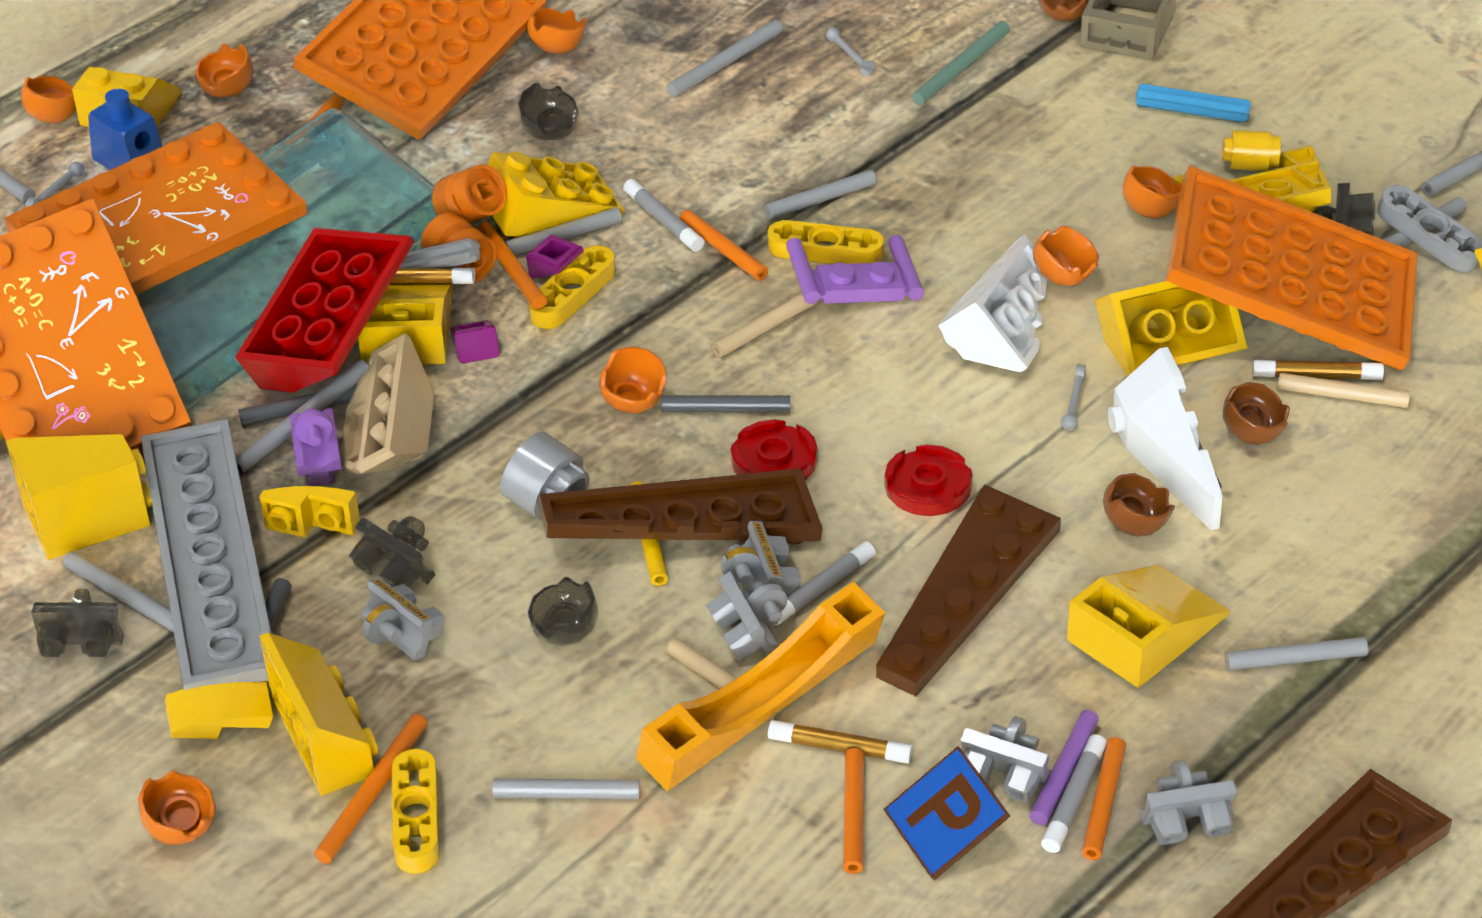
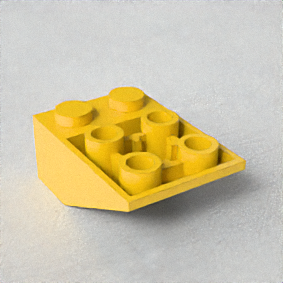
[487,151,625,237]
[358,284,454,366]
[1067,564,1230,688]

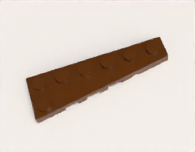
[539,469,822,544]
[876,485,1061,697]
[1213,769,1452,918]

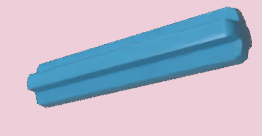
[1136,84,1251,123]

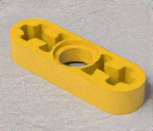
[768,220,884,264]
[528,245,616,329]
[392,749,440,874]

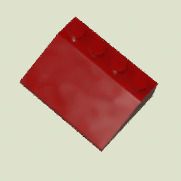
[235,228,415,393]

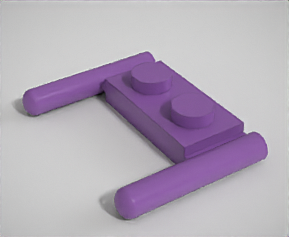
[786,235,924,304]

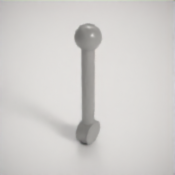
[826,27,875,76]
[25,161,84,207]
[1061,364,1086,431]

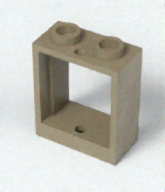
[1080,0,1176,60]

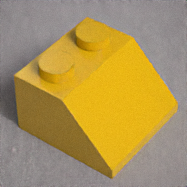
[72,67,182,127]

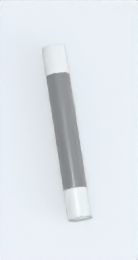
[623,179,705,252]
[768,541,876,626]
[1041,734,1107,853]

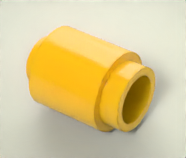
[1222,130,1281,171]

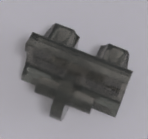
[1313,183,1376,236]
[349,516,436,587]
[31,589,124,657]

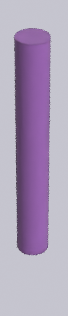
[1029,710,1099,825]

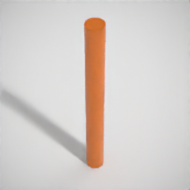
[477,221,547,309]
[314,714,428,864]

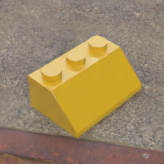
[1094,281,1248,377]
[259,633,378,796]

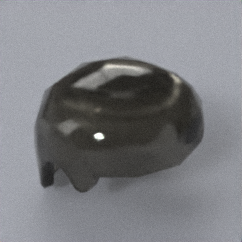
[518,83,579,141]
[527,577,599,646]

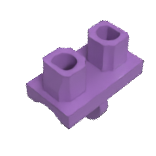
[289,408,342,486]

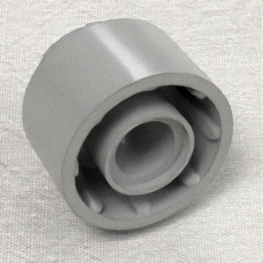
[500,432,590,520]

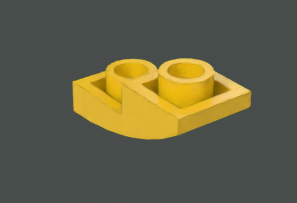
[259,486,361,538]
[164,681,274,739]

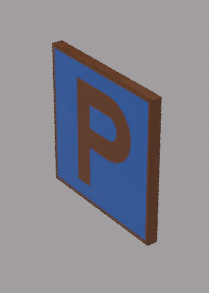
[883,746,1011,880]

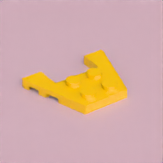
[1172,145,1332,212]

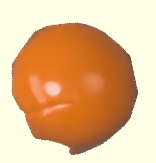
[527,7,587,54]
[195,43,254,98]
[21,76,76,124]
[1122,165,1181,219]
[1033,225,1099,286]
[599,346,667,414]
[138,770,216,845]

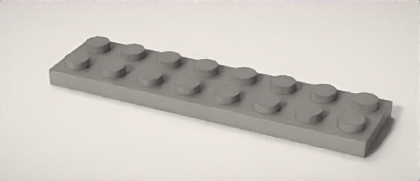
[141,419,271,690]

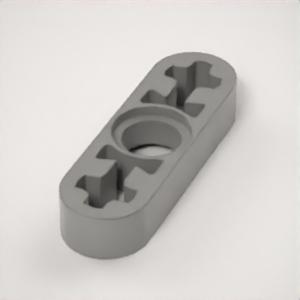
[1377,185,1482,272]

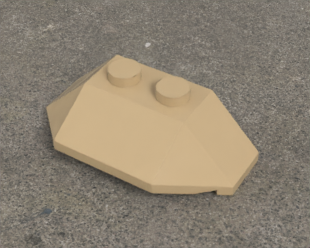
[340,333,434,474]

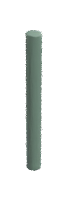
[912,21,1010,106]

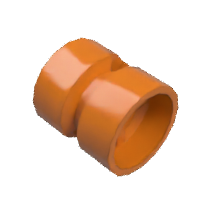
[432,164,507,223]
[421,212,497,285]

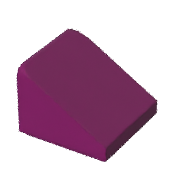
[526,234,584,279]
[450,320,500,364]

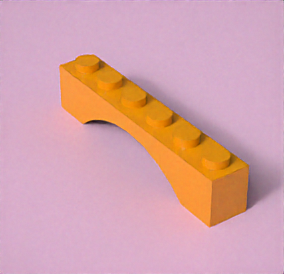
[636,581,885,792]

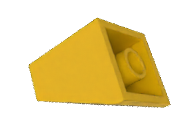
[6,434,152,560]

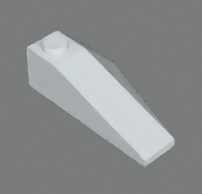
[938,234,1048,372]
[1108,347,1223,530]

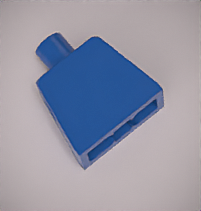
[88,89,162,170]

